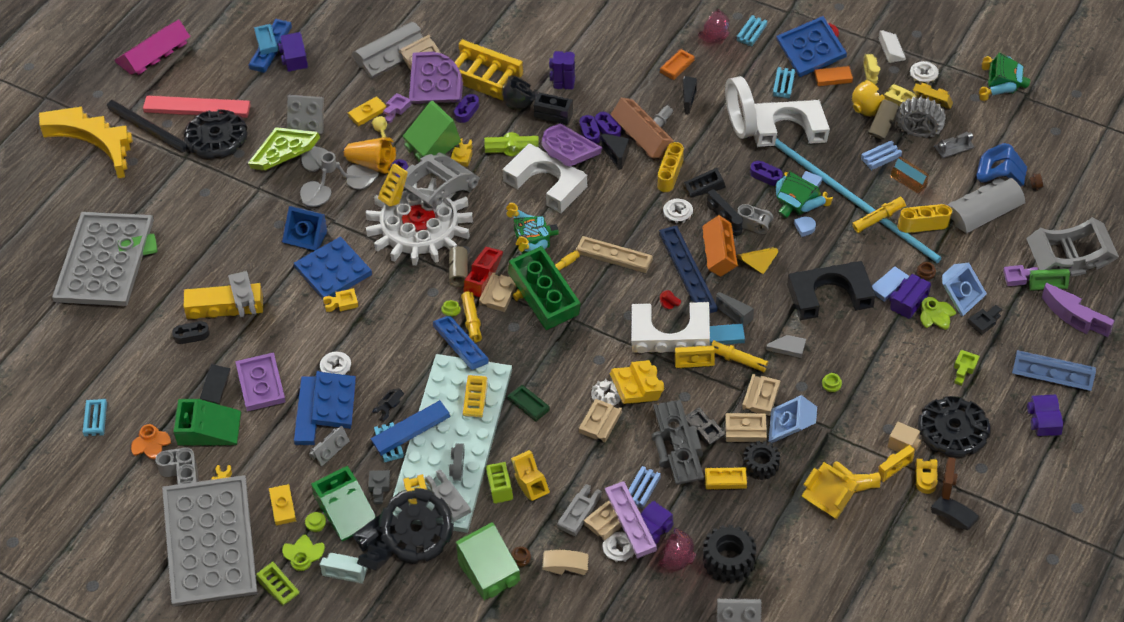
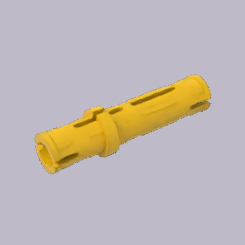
[852,196,906,233]
[461,292,482,343]
[711,340,768,373]

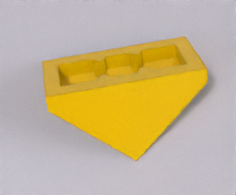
[737,247,778,274]

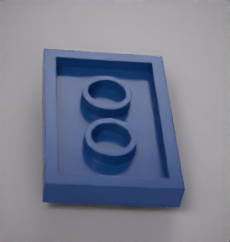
[311,371,356,429]

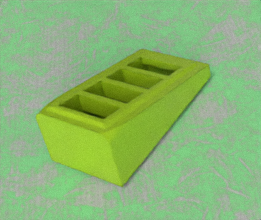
[486,462,513,503]
[256,562,300,606]

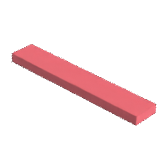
[143,96,251,118]

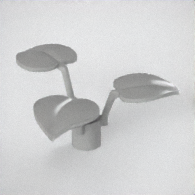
[300,146,378,207]

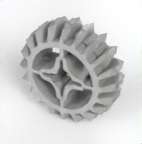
[896,97,946,138]

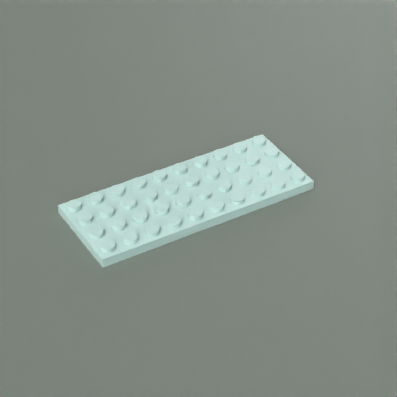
[392,354,512,533]

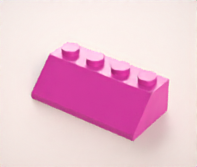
[115,19,190,75]

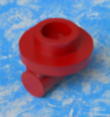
[660,290,681,309]

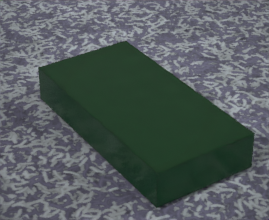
[508,385,550,422]

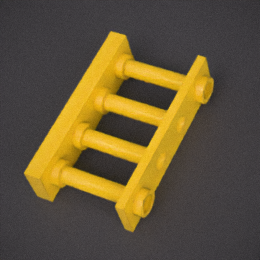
[454,39,523,100]

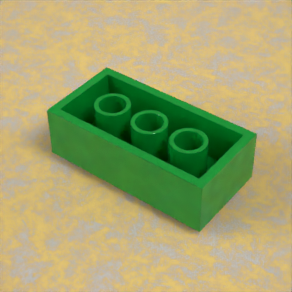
[508,246,581,330]

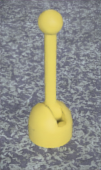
[372,116,387,138]

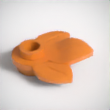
[131,424,171,459]

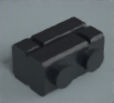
[534,92,573,125]

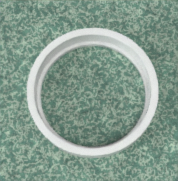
[725,76,757,139]

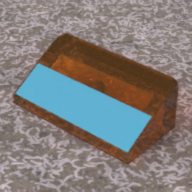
[890,156,929,194]

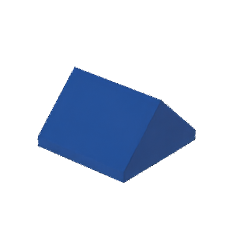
[282,206,327,250]

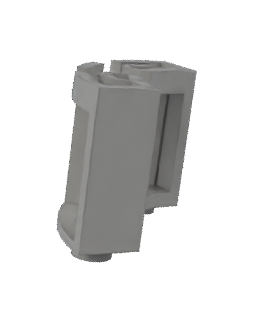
[399,153,480,209]
[1026,217,1119,277]

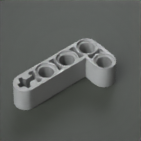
[155,448,199,484]

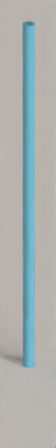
[775,138,941,263]

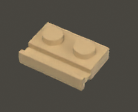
[399,35,440,70]
[479,273,517,312]
[742,374,780,416]
[579,399,622,442]
[725,413,767,442]
[584,500,622,541]

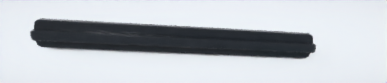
[107,100,188,152]

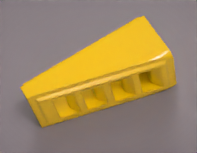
[378,164,408,206]
[463,375,488,417]

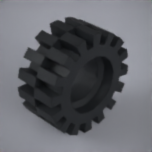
[743,441,780,480]

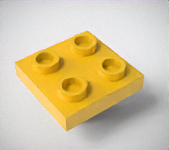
[913,83,953,109]

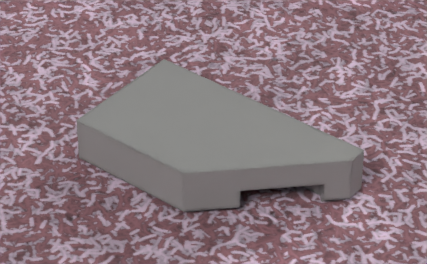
[766,335,806,358]

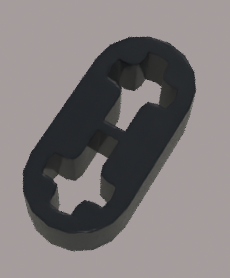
[172,321,210,344]

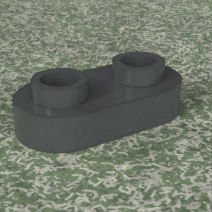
[449,443,465,481]

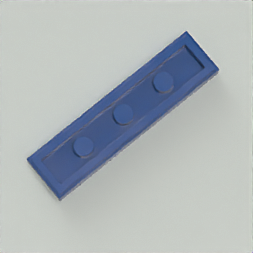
[249,19,292,73]
[433,316,488,370]
[294,376,317,445]
[370,400,451,456]

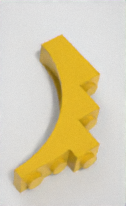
[39,107,133,178]

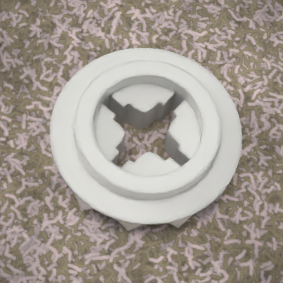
[910,62,938,84]
[663,199,693,224]
[320,352,351,375]
[591,379,621,405]
[603,532,635,563]

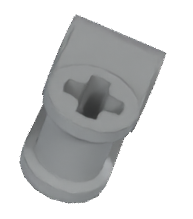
[737,204,774,234]

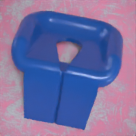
[977,143,1027,187]

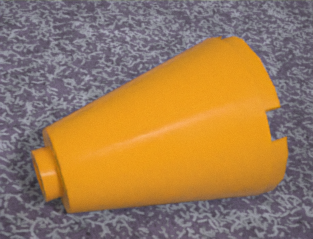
[344,137,396,173]

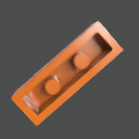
[702,215,738,277]

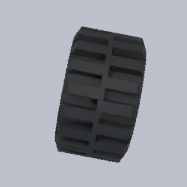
[703,525,756,583]

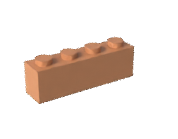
[611,98,674,159]

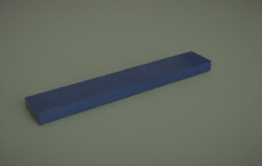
[659,225,717,314]

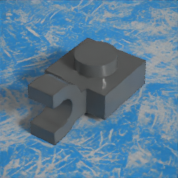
[368,470,390,504]

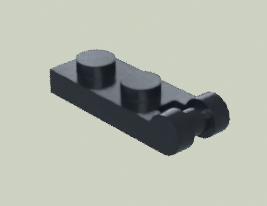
[707,189,743,236]

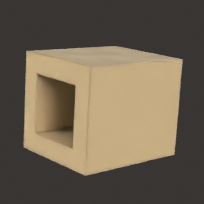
[887,422,921,452]

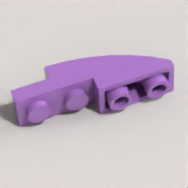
[1042,283,1115,337]

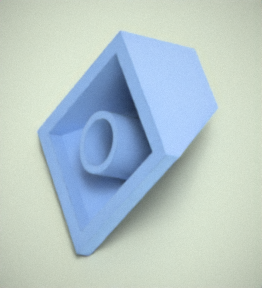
[942,263,987,316]
[768,395,817,443]

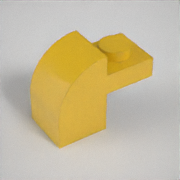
[511,450,550,501]

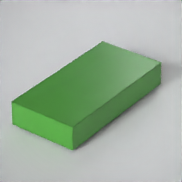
[1029,269,1070,290]

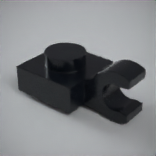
[968,305,1002,335]
[372,388,404,421]

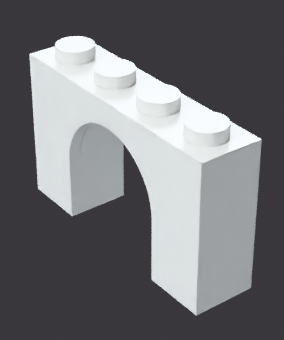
[754,100,830,147]
[503,143,587,213]
[631,302,710,353]

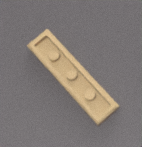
[576,236,653,273]

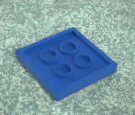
[776,16,847,77]
[294,236,372,299]

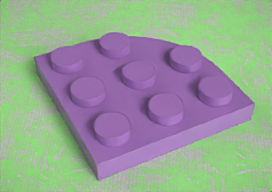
[409,52,463,104]
[541,123,602,166]

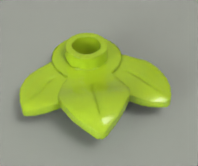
[920,297,956,330]
[282,535,325,571]

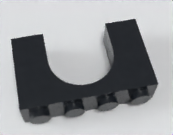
[787,261,875,321]

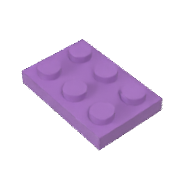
[235,352,286,411]

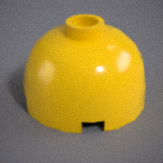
[852,80,885,117]

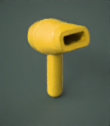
[833,461,881,493]

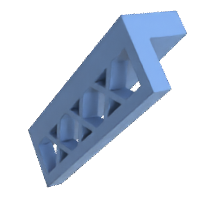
[1012,350,1096,391]

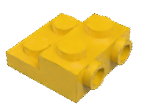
[610,360,664,404]

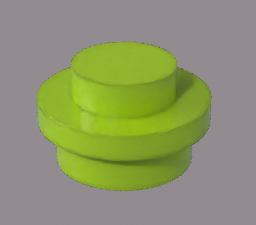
[441,300,461,317]
[822,373,842,392]
[305,512,326,532]

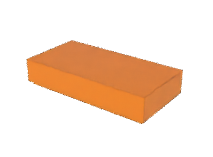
[660,49,695,80]
[815,66,853,86]

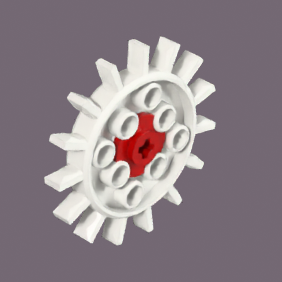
[366,178,473,265]

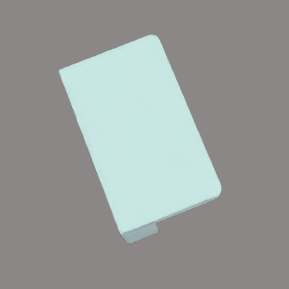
[320,553,368,583]

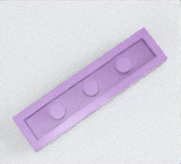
[605,481,657,558]

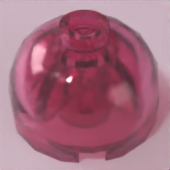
[698,9,730,44]
[658,528,696,571]

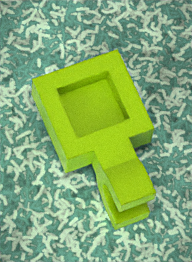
[954,350,980,386]

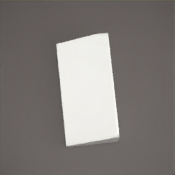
[879,30,906,63]

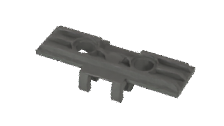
[651,400,704,485]

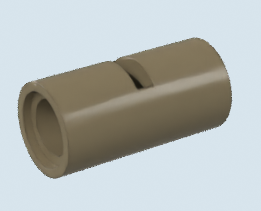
[868,99,899,140]
[449,246,468,287]

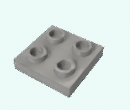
[287,95,324,134]
[717,599,761,622]

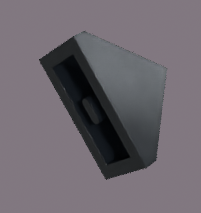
[601,134,629,170]

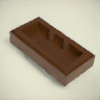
[941,457,958,500]

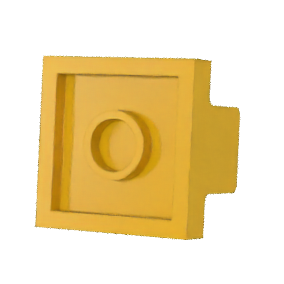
[802,462,859,519]

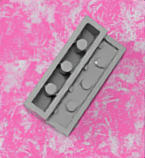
[352,22,423,79]
[948,178,1025,233]

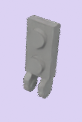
[228,271,256,317]
[425,469,471,522]
[557,484,602,536]

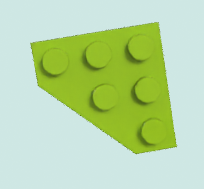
[248,127,320,170]

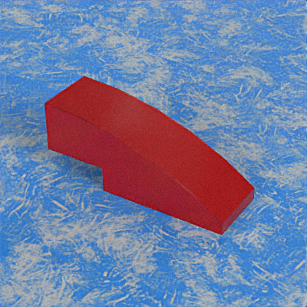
[463,247,503,297]

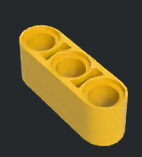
[658,142,684,192]
[897,204,952,233]

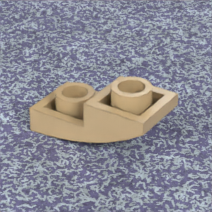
[542,550,588,575]

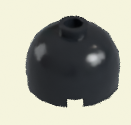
[502,76,538,109]

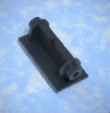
[352,514,395,552]

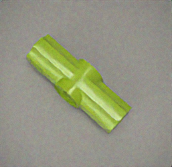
[484,132,539,156]

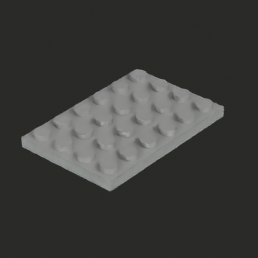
[52,212,154,306]
[162,475,258,606]

